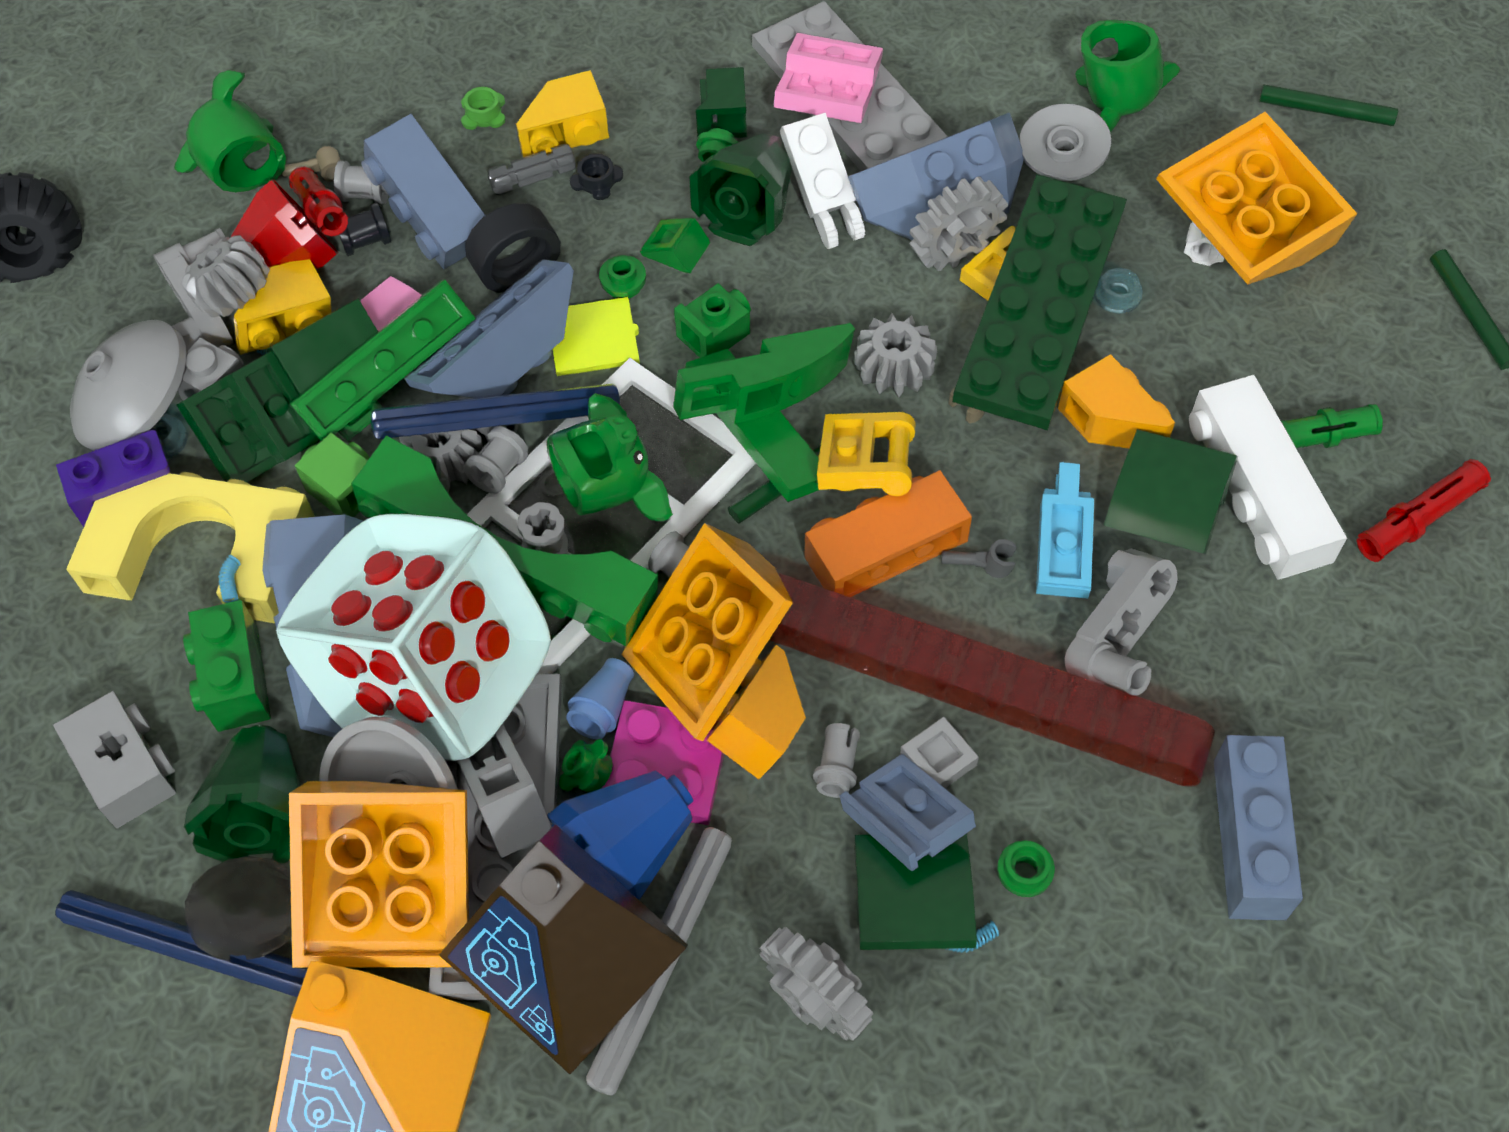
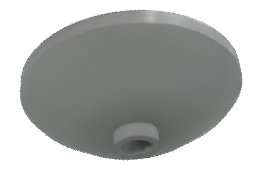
[70,320,186,451]
[319,717,457,789]

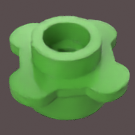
[461,87,506,130]

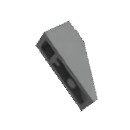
[457,724,552,858]

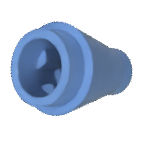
[566,658,634,739]

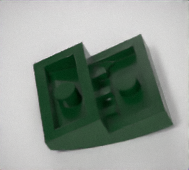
[176,351,319,482]
[1104,429,1238,554]
[854,833,977,950]

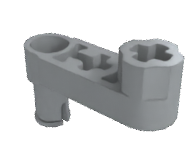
[153,228,234,352]
[1065,548,1178,696]

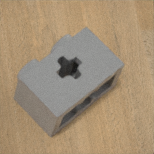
[53,691,176,829]

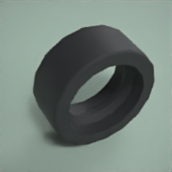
[465,203,561,293]

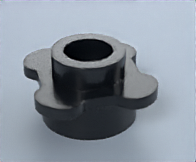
[570,154,624,200]

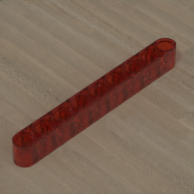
[769,573,1215,787]

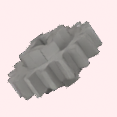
[909,177,1008,271]
[759,927,873,1041]

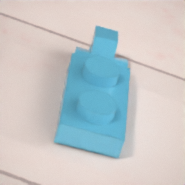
[1036,462,1094,599]

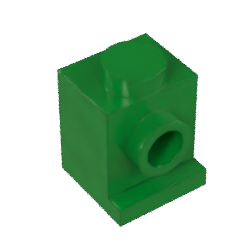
[674,283,751,358]

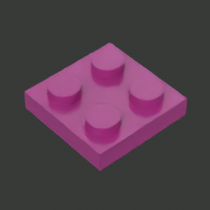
[602,700,724,825]

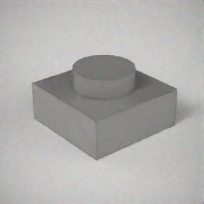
[900,717,979,788]

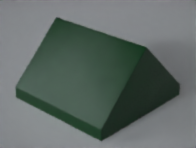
[265,298,378,395]

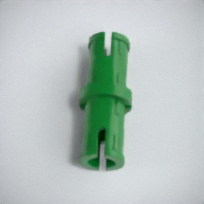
[1280,404,1383,448]

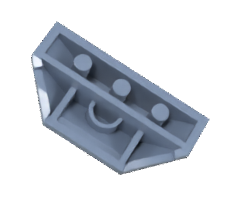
[848,112,1024,240]
[405,259,574,398]

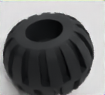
[0,172,83,283]

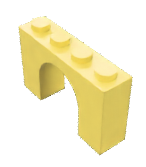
[66,472,315,623]

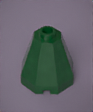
[689,133,792,246]
[184,725,301,867]

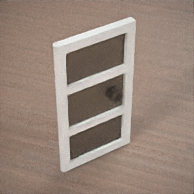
[467,358,756,674]

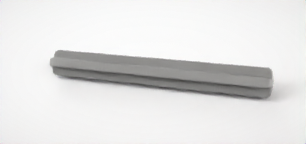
[586,827,732,1096]

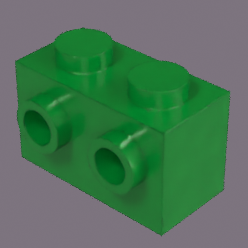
[183,600,271,732]

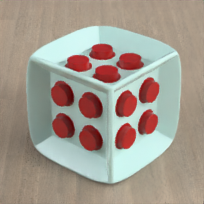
[276,514,551,761]

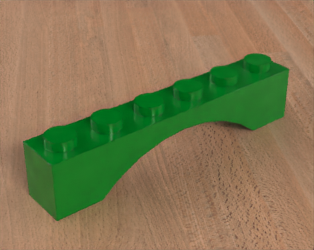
[351,436,658,646]

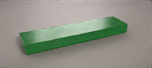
[289,280,476,441]
[685,349,819,502]

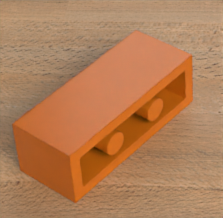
[805,470,972,605]

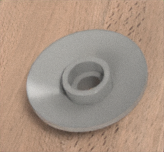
[1019,104,1111,181]

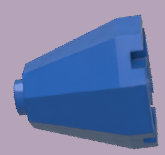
[547,770,694,900]

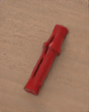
[289,166,348,236]
[1356,459,1491,562]

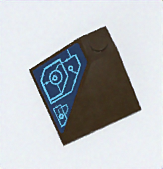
[439,824,688,1074]

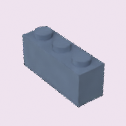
[361,114,486,269]
[1214,735,1303,920]

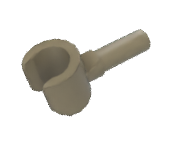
[282,146,341,182]

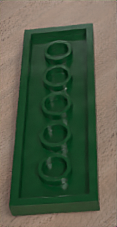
[952,174,1127,431]

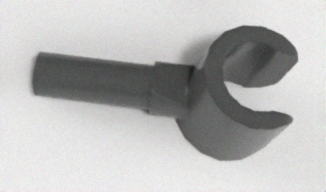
[942,539,1017,578]

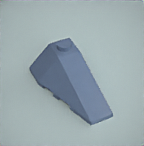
[262,514,363,737]

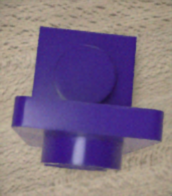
[56,430,170,527]

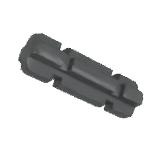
[487,144,576,194]

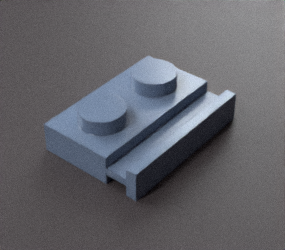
[839,754,976,871]

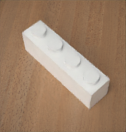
[1189,375,1347,580]

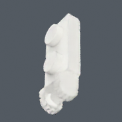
[780,113,865,249]

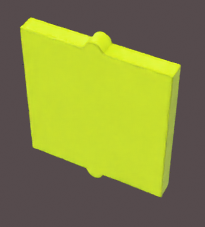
[553,297,640,376]

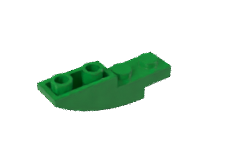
[673,323,855,424]

